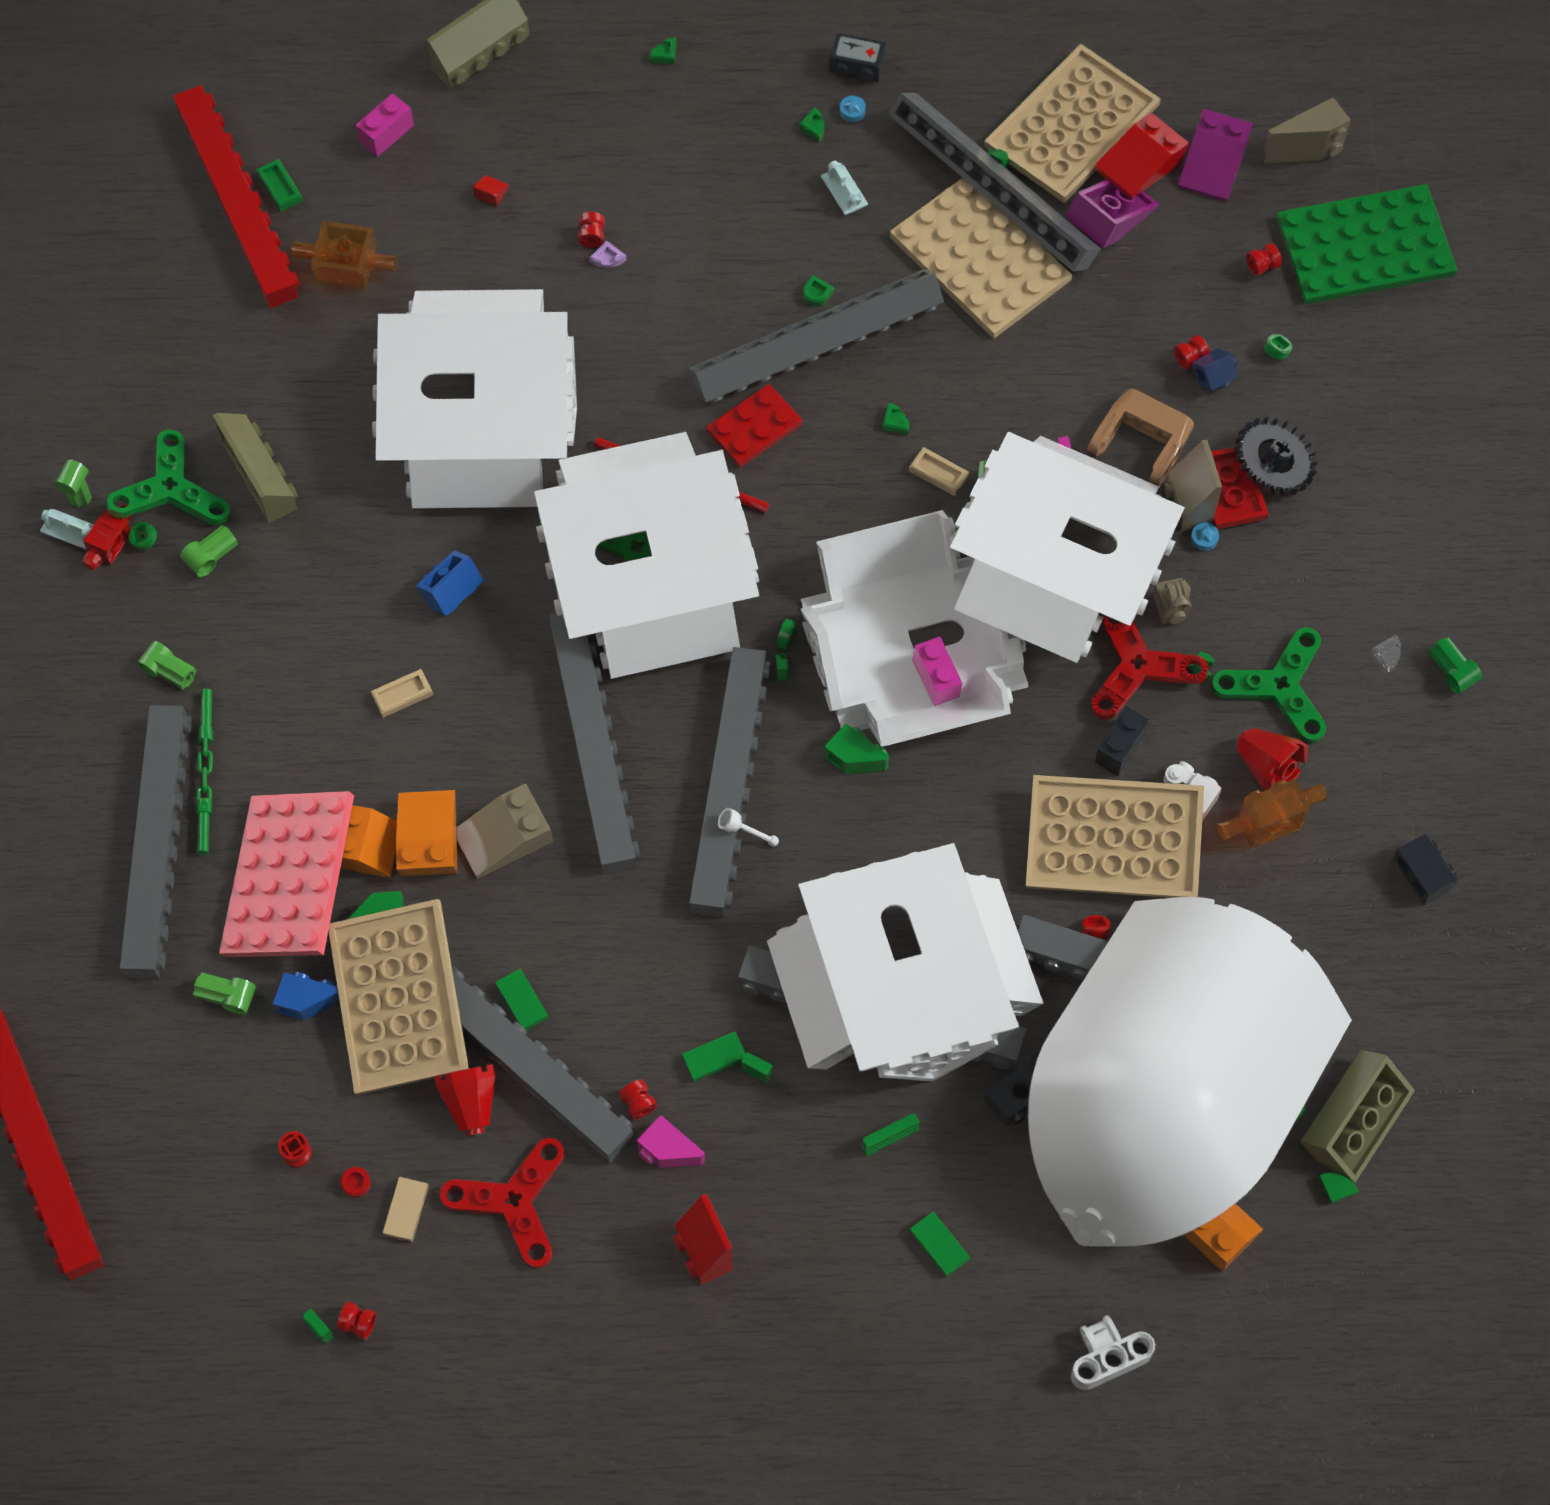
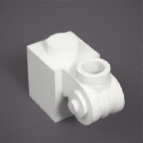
[1163,761,1221,821]

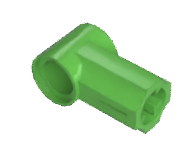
[54,460,92,508]
[180,525,238,577]
[137,641,196,690]
[193,973,256,1015]

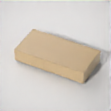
[909,447,969,496]
[371,669,433,718]
[383,1177,429,1242]

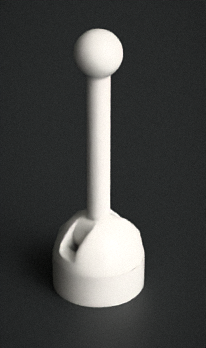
[718,808,779,847]

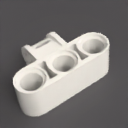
[1071,1315,1155,1390]

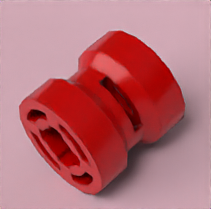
[578,212,605,248]
[1246,243,1282,277]
[1173,335,1210,370]
[618,1079,658,1120]
[278,1131,312,1168]
[337,1301,377,1341]

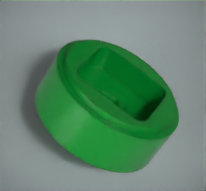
[1264,334,1292,360]
[129,522,157,550]

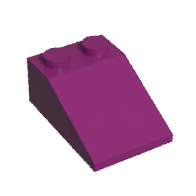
[1178,109,1253,202]
[1065,180,1159,248]

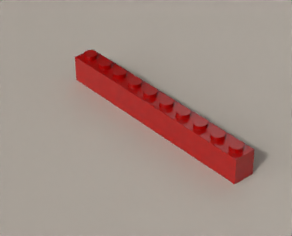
[173,85,300,309]
[0,1007,105,1281]

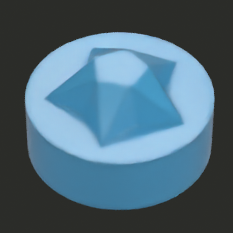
[840,96,866,122]
[1191,523,1219,551]

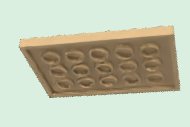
[984,44,1161,203]
[890,178,1072,339]
[1026,775,1204,898]
[329,899,469,1095]

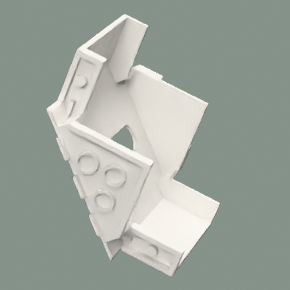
[372,290,577,508]
[534,432,759,679]
[949,432,1185,663]
[800,510,1028,747]
[767,843,1043,1081]

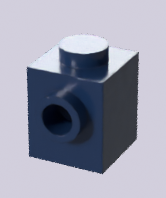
[1191,349,1239,390]

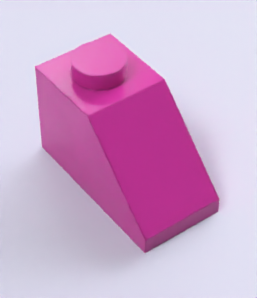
[637,1115,705,1168]

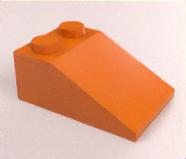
[396,790,457,877]

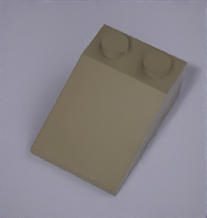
[1261,98,1350,164]
[1164,440,1222,531]
[456,783,553,879]

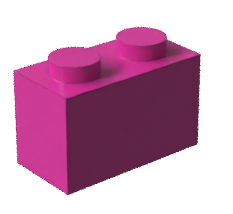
[356,93,414,157]
[912,637,963,706]

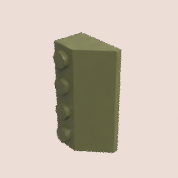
[427,0,530,89]
[212,413,298,523]
[1300,1049,1415,1183]

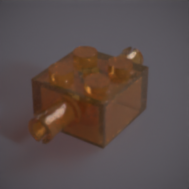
[292,221,398,289]
[1217,779,1328,850]

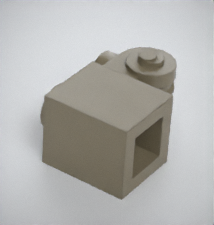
[1153,578,1192,624]

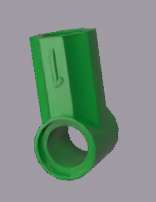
[1428,637,1483,694]

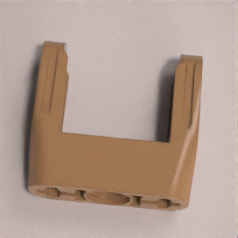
[1087,389,1194,487]

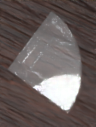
[1372,634,1401,673]

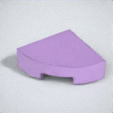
[589,241,626,268]

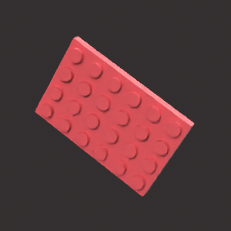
[219,791,354,957]

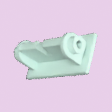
[821,161,868,215]
[40,509,94,549]

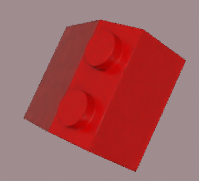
[1094,113,1189,199]
[673,1194,733,1285]

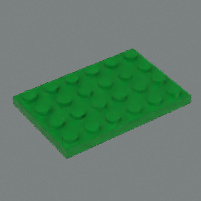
[1276,184,1457,304]

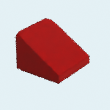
[473,175,509,206]

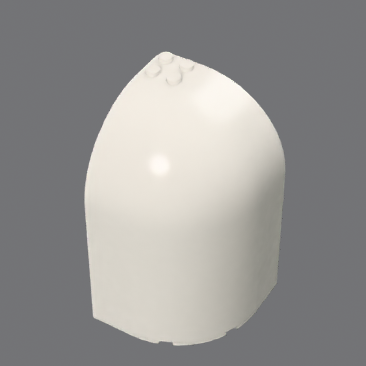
[1028,897,1351,1246]

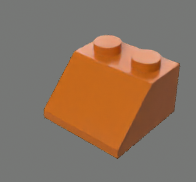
[340,805,397,878]
[1183,1204,1263,1272]

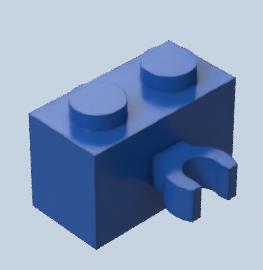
[416,550,484,616]

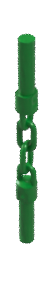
[196,689,213,855]

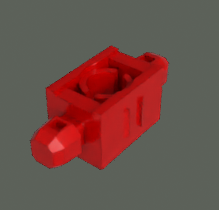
[83,504,133,570]

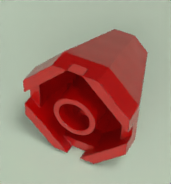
[1237,728,1308,795]
[434,1065,495,1136]

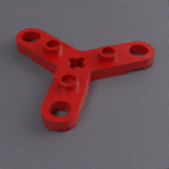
[1092,614,1208,720]
[440,1138,564,1269]

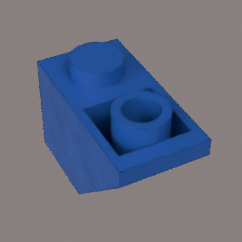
[273,972,340,1021]

